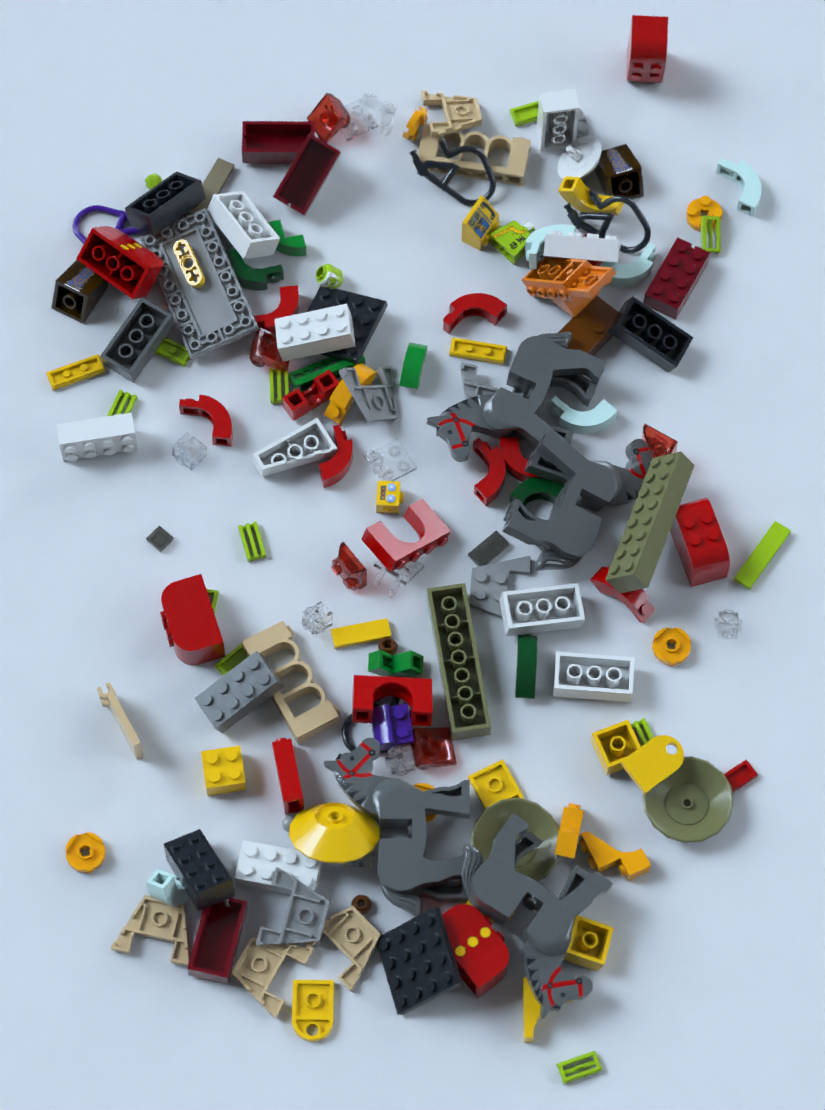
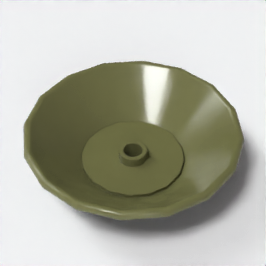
[642,756,734,843]
[470,798,560,882]

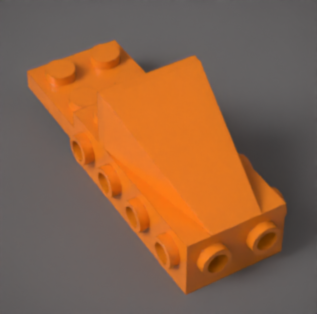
[522,256,616,317]

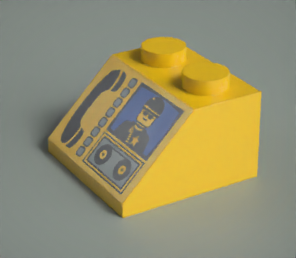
[461,196,500,250]

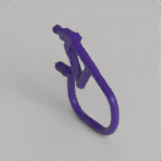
[73,205,146,244]

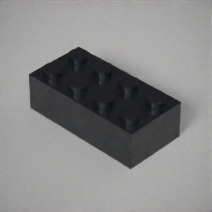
[125,171,206,236]
[608,296,694,373]
[163,829,235,911]

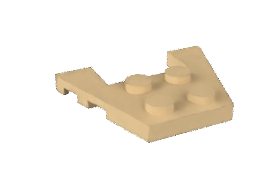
[421,90,482,138]
[111,895,189,967]
[303,906,381,992]
[231,937,314,1019]

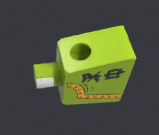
[490,220,535,265]

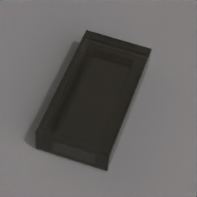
[468,530,509,567]

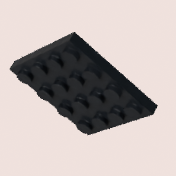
[307,286,388,364]
[377,907,463,1015]

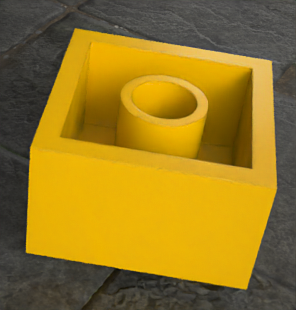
[591,720,641,776]
[201,745,247,796]
[563,915,614,971]

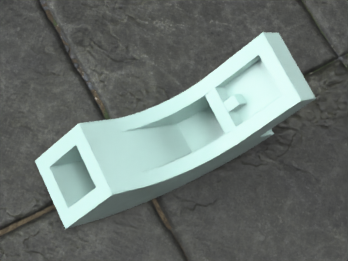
[716,158,761,217]
[525,225,576,269]
[600,242,656,287]
[550,396,618,434]
[146,869,189,906]

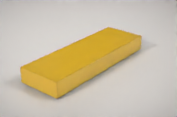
[449,337,507,365]
[46,354,105,391]
[331,618,391,649]

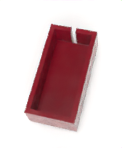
[242,121,315,164]
[273,133,341,216]
[643,237,710,320]
[187,897,248,984]

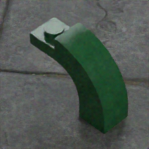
[225,248,284,291]
[509,477,564,506]
[515,634,537,699]

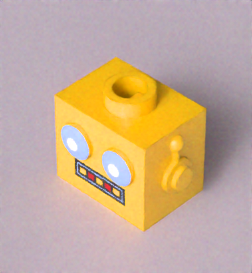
[376,481,404,514]

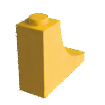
[522,977,572,1043]

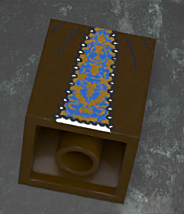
[594,144,644,200]
[51,260,108,324]

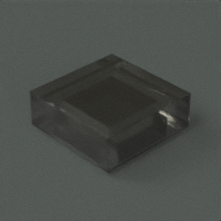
[146,525,174,553]

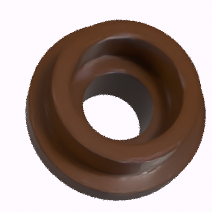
[378,637,398,655]
[351,895,371,915]

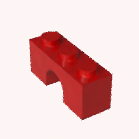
[282,369,339,421]

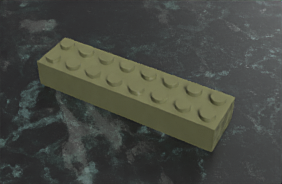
[605,451,695,593]
[427,583,491,741]

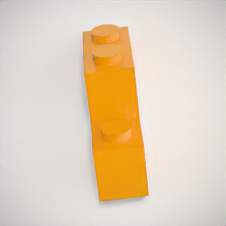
[554,803,584,858]
[578,831,651,881]

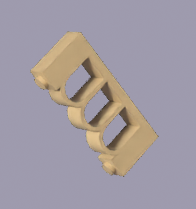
[418,123,531,186]
[242,621,340,744]

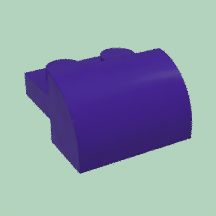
[371,704,414,751]

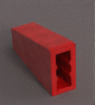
[272,738,304,815]

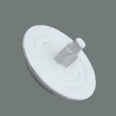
[557,136,602,179]

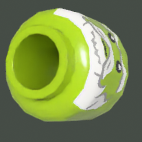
[315,264,343,289]

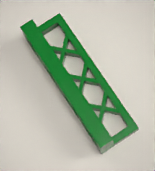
[288,355,365,392]

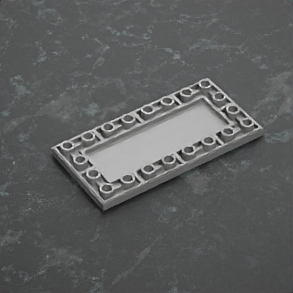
[139,208,260,360]

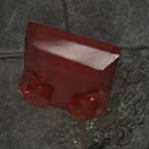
[307,93,350,143]
[249,327,290,372]
[642,424,678,458]
[331,541,367,591]
[410,727,457,770]

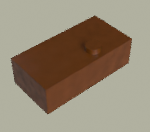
[558,296,619,356]

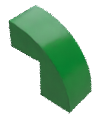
[268,219,307,257]
[399,342,428,389]
[368,650,424,677]

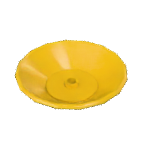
[289,802,380,863]

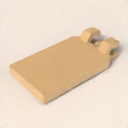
[97,682,144,759]

